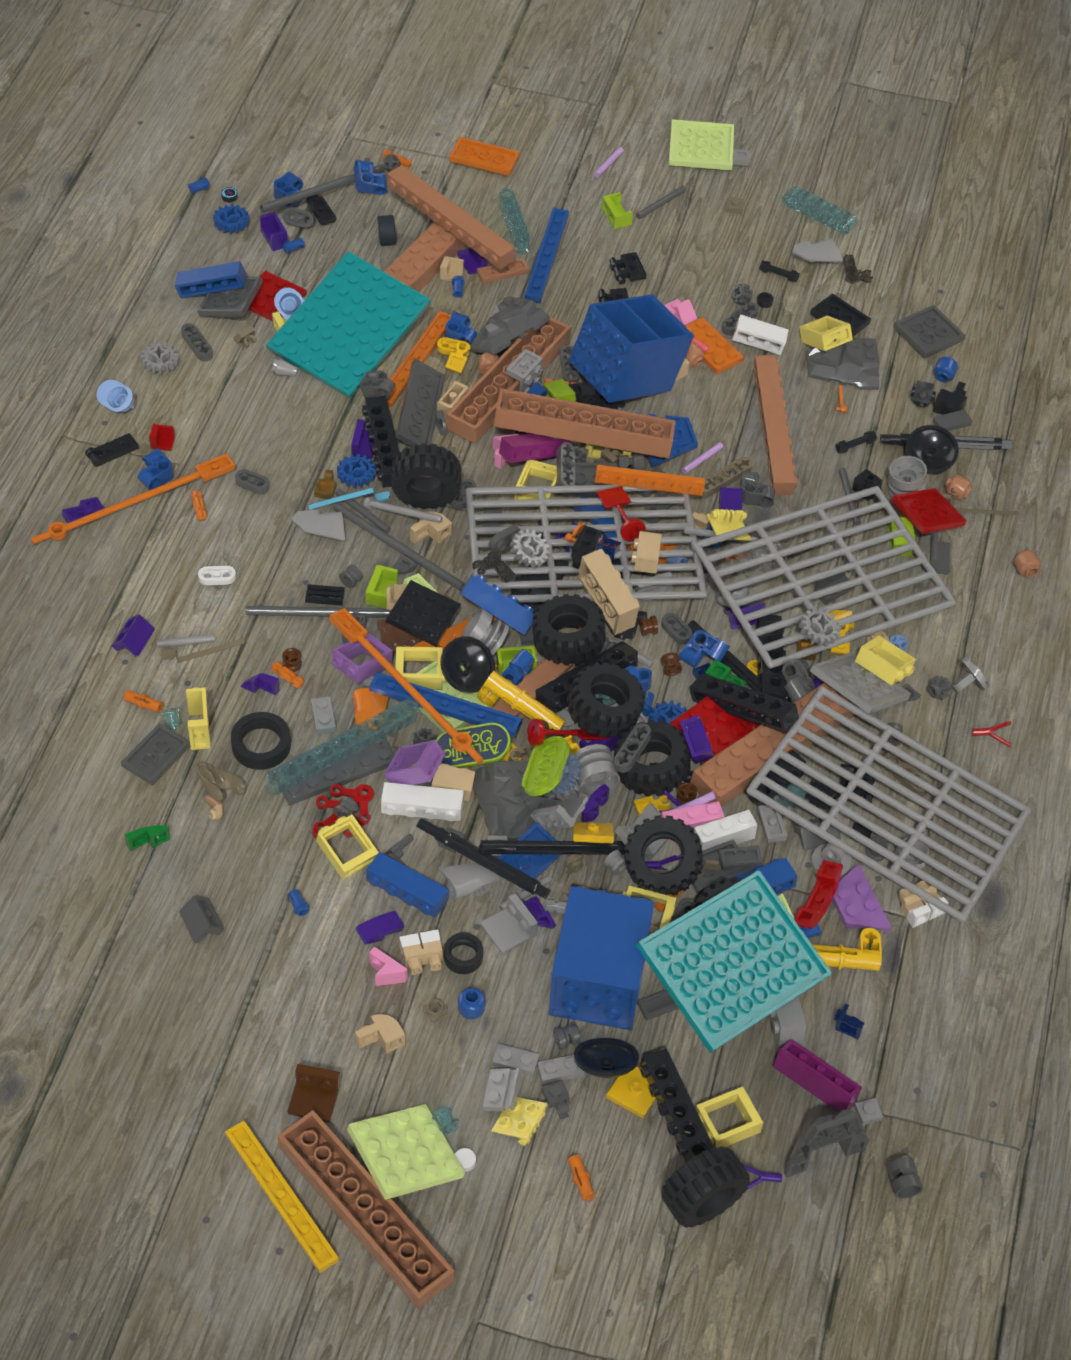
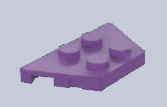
[832,864,892,933]

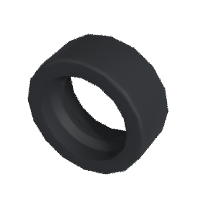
[444,933,483,974]

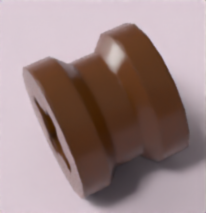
[639,616,658,636]
[282,648,302,672]
[661,652,682,676]
[676,782,697,804]

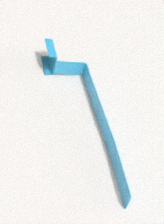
[308,488,390,510]

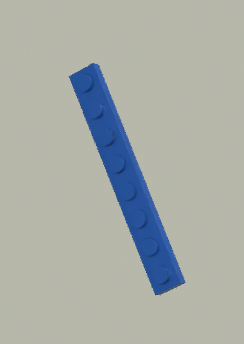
[524,208,569,303]
[369,672,522,737]

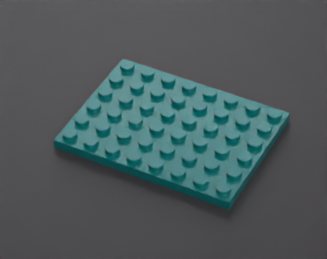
[266,251,431,398]
[636,870,832,1053]

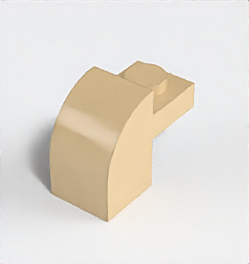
[410,511,452,544]
[355,1014,405,1054]

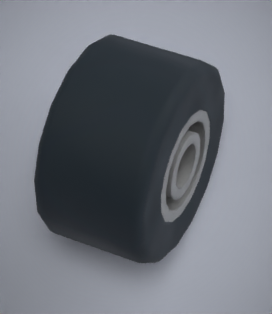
[377,215,396,246]

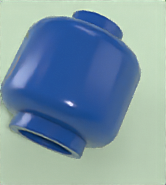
[933,357,958,382]
[458,988,485,1020]

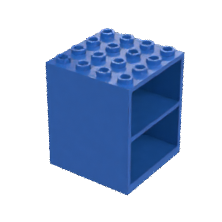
[569,294,694,403]
[549,886,654,1031]

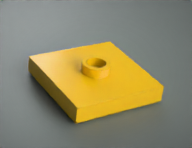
[572,822,614,843]
[606,1067,656,1119]

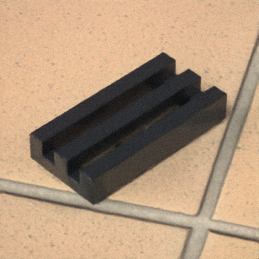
[305,584,345,606]

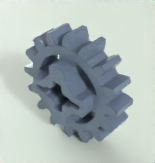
[551,753,582,795]

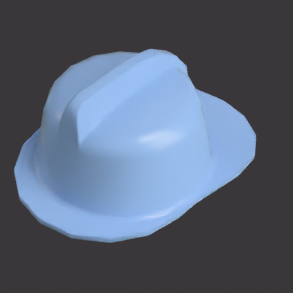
[274,288,305,320]
[97,380,134,412]

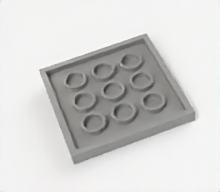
[810,652,911,714]

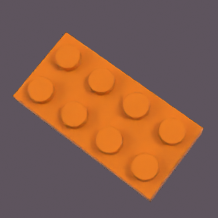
[449,137,520,176]
[684,317,744,375]

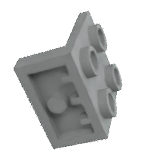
[506,349,543,393]
[530,796,588,832]
[615,804,669,860]
[481,893,538,954]

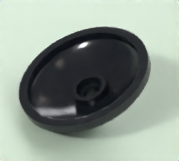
[905,425,959,473]
[440,636,495,693]
[574,1038,639,1078]

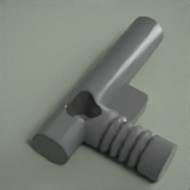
[383,834,414,865]

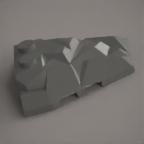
[470,296,550,355]
[806,338,880,390]
[473,761,551,841]
[784,1110,869,1178]

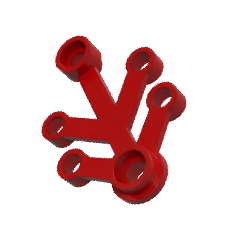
[312,784,374,839]

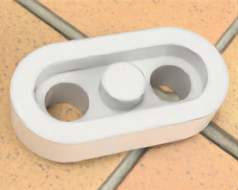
[198,566,236,585]

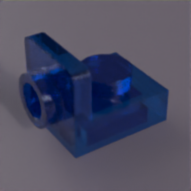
[596,537,621,564]
[834,1003,865,1040]

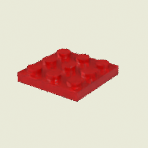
[248,271,307,321]
[892,488,967,534]
[670,696,750,762]

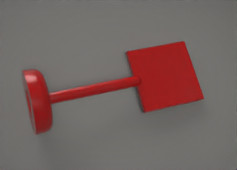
[596,486,646,542]
[527,718,608,746]

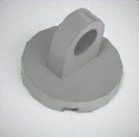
[952,656,990,692]
[811,842,852,879]

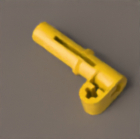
[477,670,566,736]
[812,928,882,971]

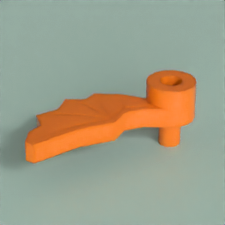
[835,385,847,413]
[565,522,585,543]

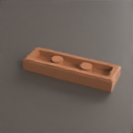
[477,258,529,284]

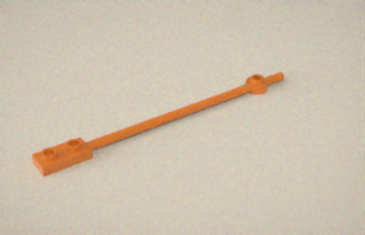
[31,453,236,545]
[329,608,484,764]

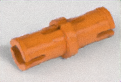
[123,689,164,714]
[567,1155,596,1201]

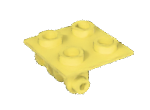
[707,509,751,541]
[491,1097,547,1146]

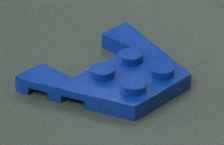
[638,413,698,467]

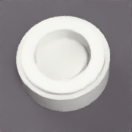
[455,1148,476,1172]

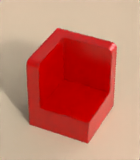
[149,424,176,451]

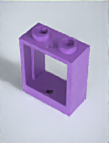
[332,633,393,684]
[384,740,445,785]

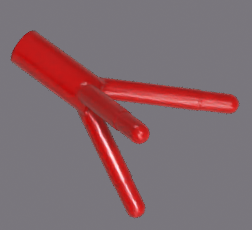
[972,721,1012,747]

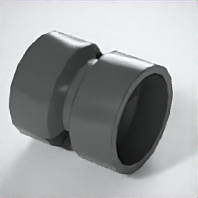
[617,455,645,471]
[886,1157,923,1199]

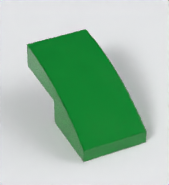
[705,659,747,686]
[125,825,170,851]

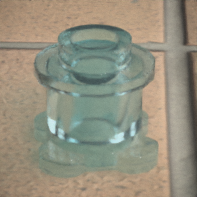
[158,707,183,730]
[432,1107,459,1136]

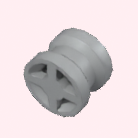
[604,850,627,876]

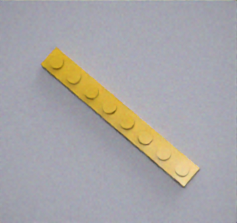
[225,1121,339,1274]

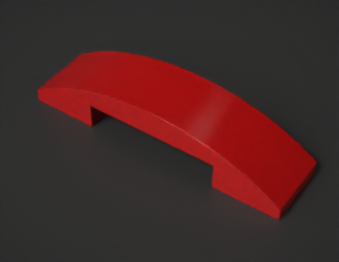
[794,860,843,929]

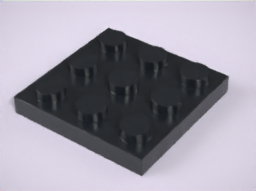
[386,580,461,647]

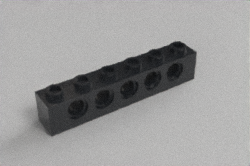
[362,396,399,488]
[755,614,788,701]
[535,641,638,713]
[689,673,799,733]
[640,1048,714,1163]

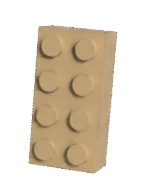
[578,549,640,635]

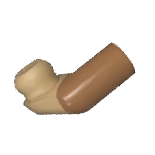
[205,794,223,820]

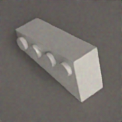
[769,997,806,1056]

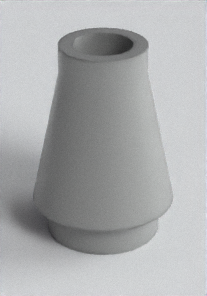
[271,358,298,377]

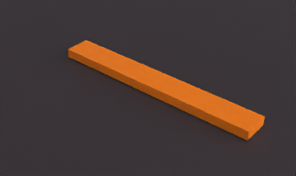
[387,311,451,407]

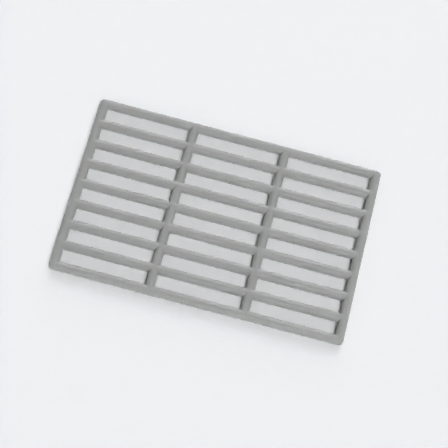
[465,485,708,603]
[693,486,956,669]
[747,687,1031,922]

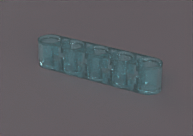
[782,186,858,234]
[499,188,530,254]

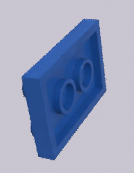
[498,822,561,880]

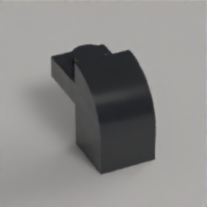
[933,382,967,415]

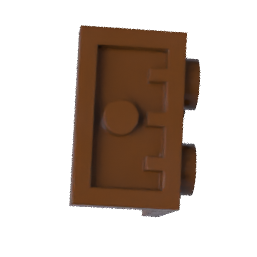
[377,619,420,657]
[288,1064,341,1122]

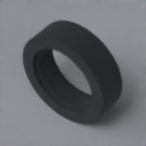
[231,712,291,770]

